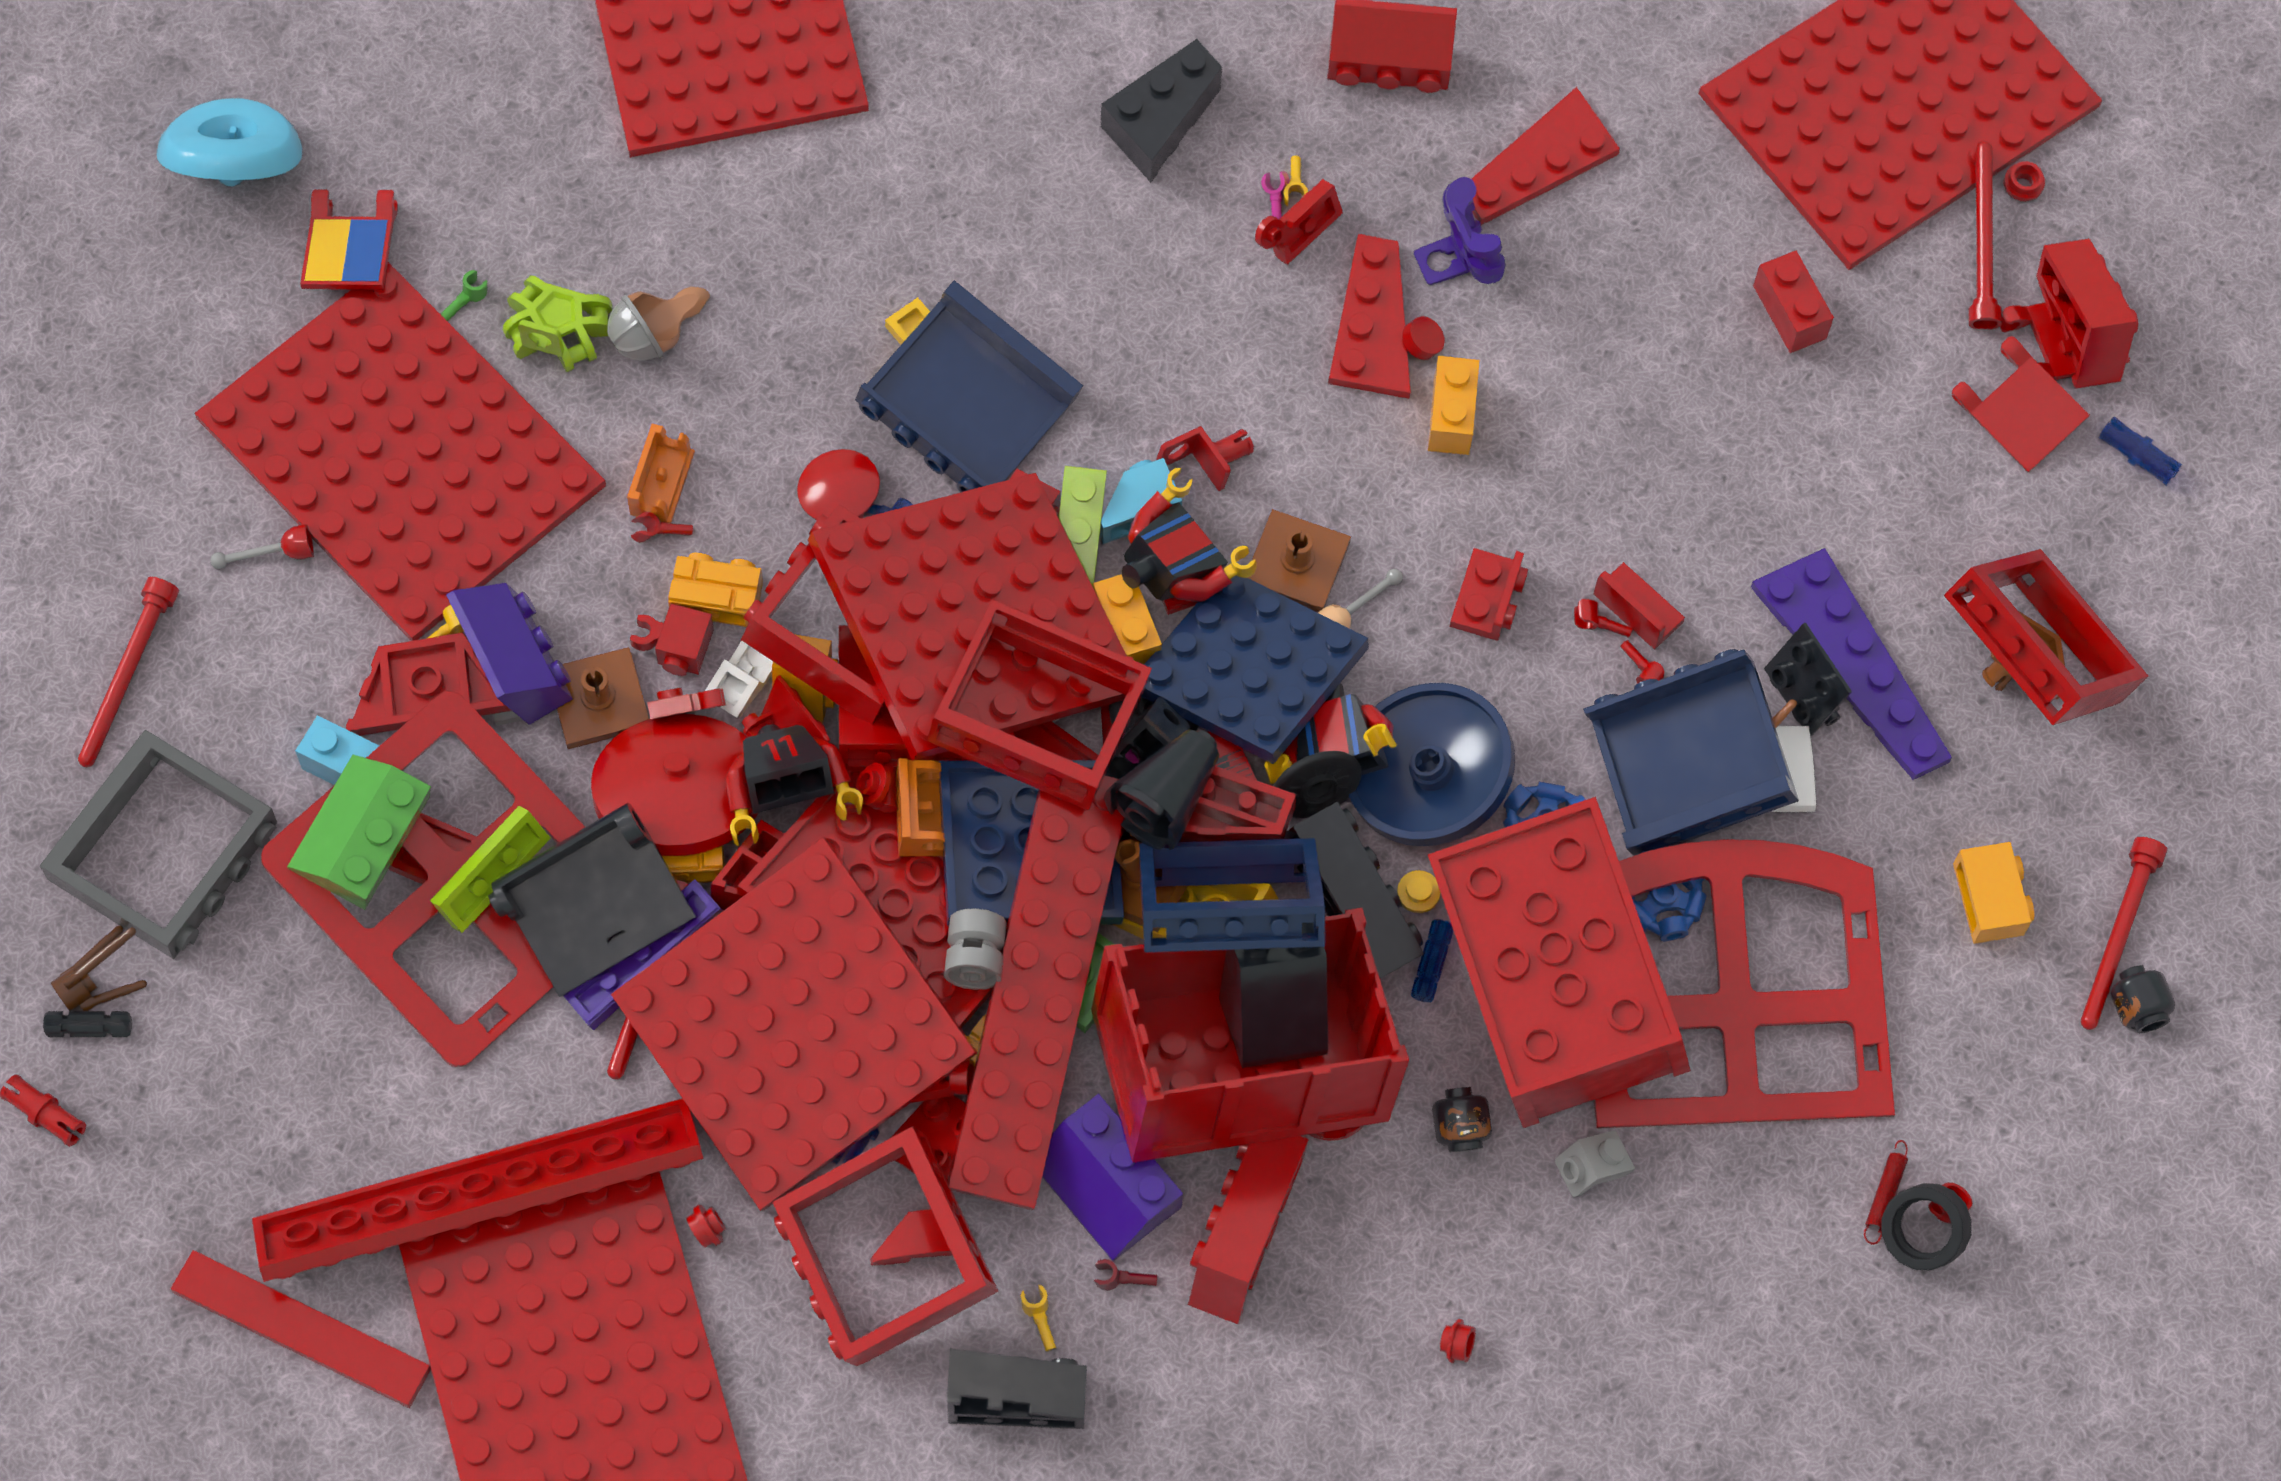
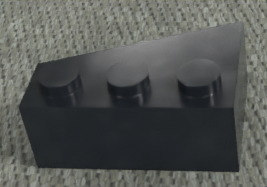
[1101,39,1222,183]
[947,1348,1087,1429]

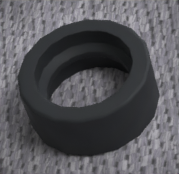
[1882,1183,1972,1271]

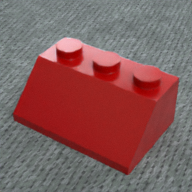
[1327,0,1457,93]

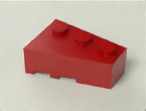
[2036,238,2138,389]

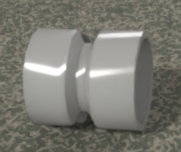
[944,909,1007,990]

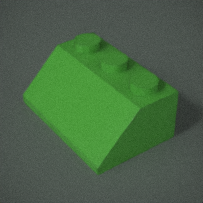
[287,755,431,910]

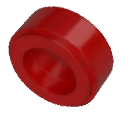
[1402,316,1445,360]

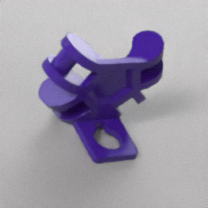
[1414,177,1506,285]

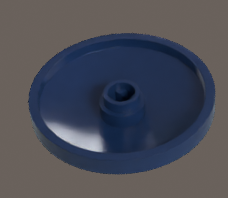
[1349,683,1515,846]

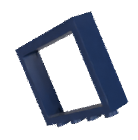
[1139,838,1325,952]

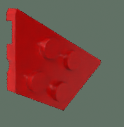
[346,633,512,736]

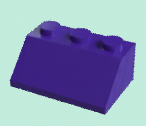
[446,583,573,725]
[1042,1093,1183,1261]

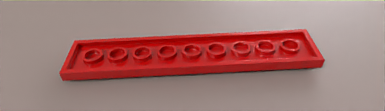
[948,776,1124,1210]
[252,1098,704,1282]

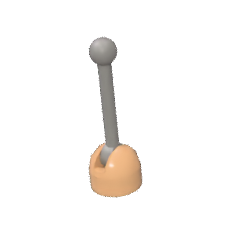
[1318,569,1403,628]

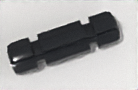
[43,1011,132,1037]

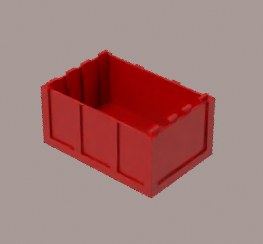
[1428,796,1691,1128]
[1091,908,1409,1163]

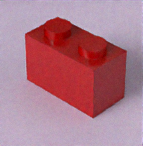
[1753,250,1834,353]

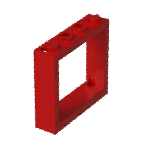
[741,504,886,724]
[1944,549,2149,725]
[927,599,1152,811]
[772,1126,999,1366]

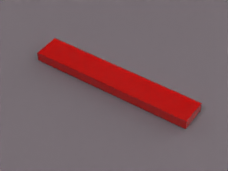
[170,1250,431,1409]

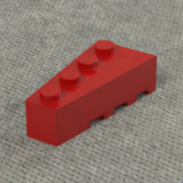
[1188,1136,1309,1324]

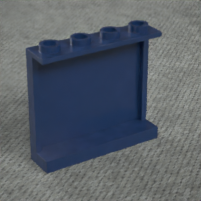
[855,280,1084,492]
[1583,649,1799,856]

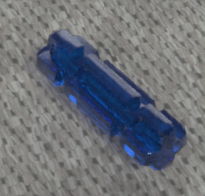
[1411,919,1454,1003]

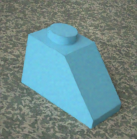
[1100,458,1182,544]

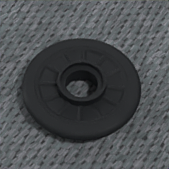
[1274,751,1362,818]

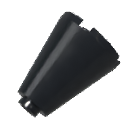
[1104,729,1219,850]

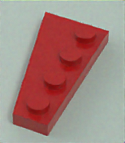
[1471,87,1620,225]
[1328,234,1410,399]

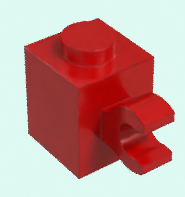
[630,603,714,676]

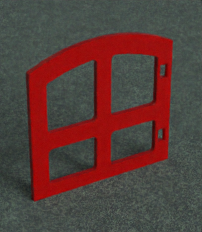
[1594,839,1895,1128]

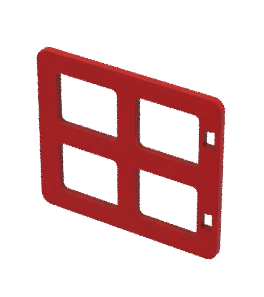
[261,691,585,1067]

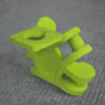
[502,275,612,372]

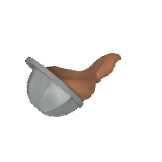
[607,287,710,361]

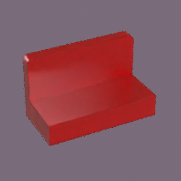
[1593,562,1685,650]

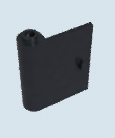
[488,802,696,997]

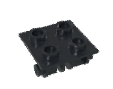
[1764,623,1852,736]

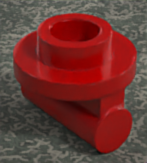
[856,763,898,813]

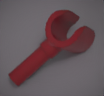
[1094,1259,1157,1291]

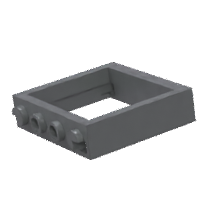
[40,729,277,959]

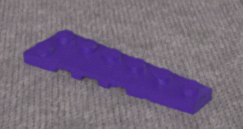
[1751,548,1952,780]

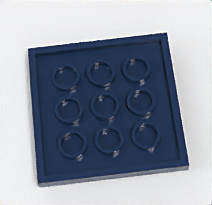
[1141,576,1369,764]
[939,760,1124,926]

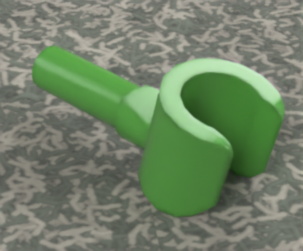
[441,270,488,321]

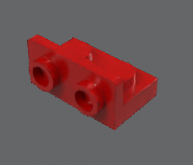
[1449,548,1529,641]

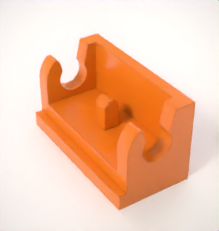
[627,423,695,523]
[896,758,945,856]

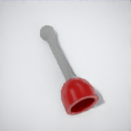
[210,524,314,569]

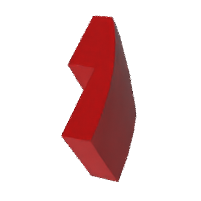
[870,1209,953,1266]

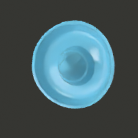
[156,98,303,187]

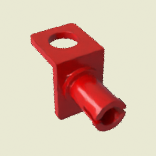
[1156,426,1254,491]

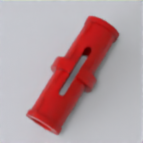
[0,1074,86,1147]

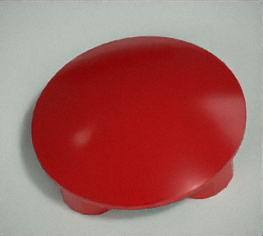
[797,449,880,520]

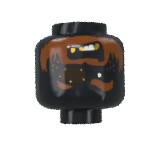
[2111,965,2175,1033]
[1432,1087,1492,1152]

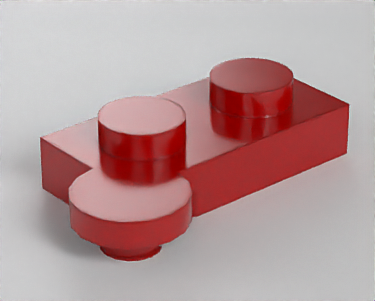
[1255,179,1343,265]

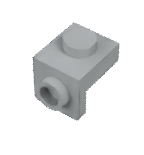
[1555,1130,1635,1197]

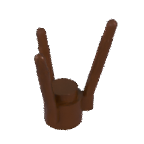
[50,925,147,1011]

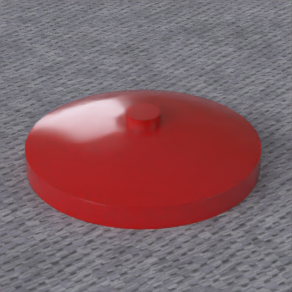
[591,714,758,856]

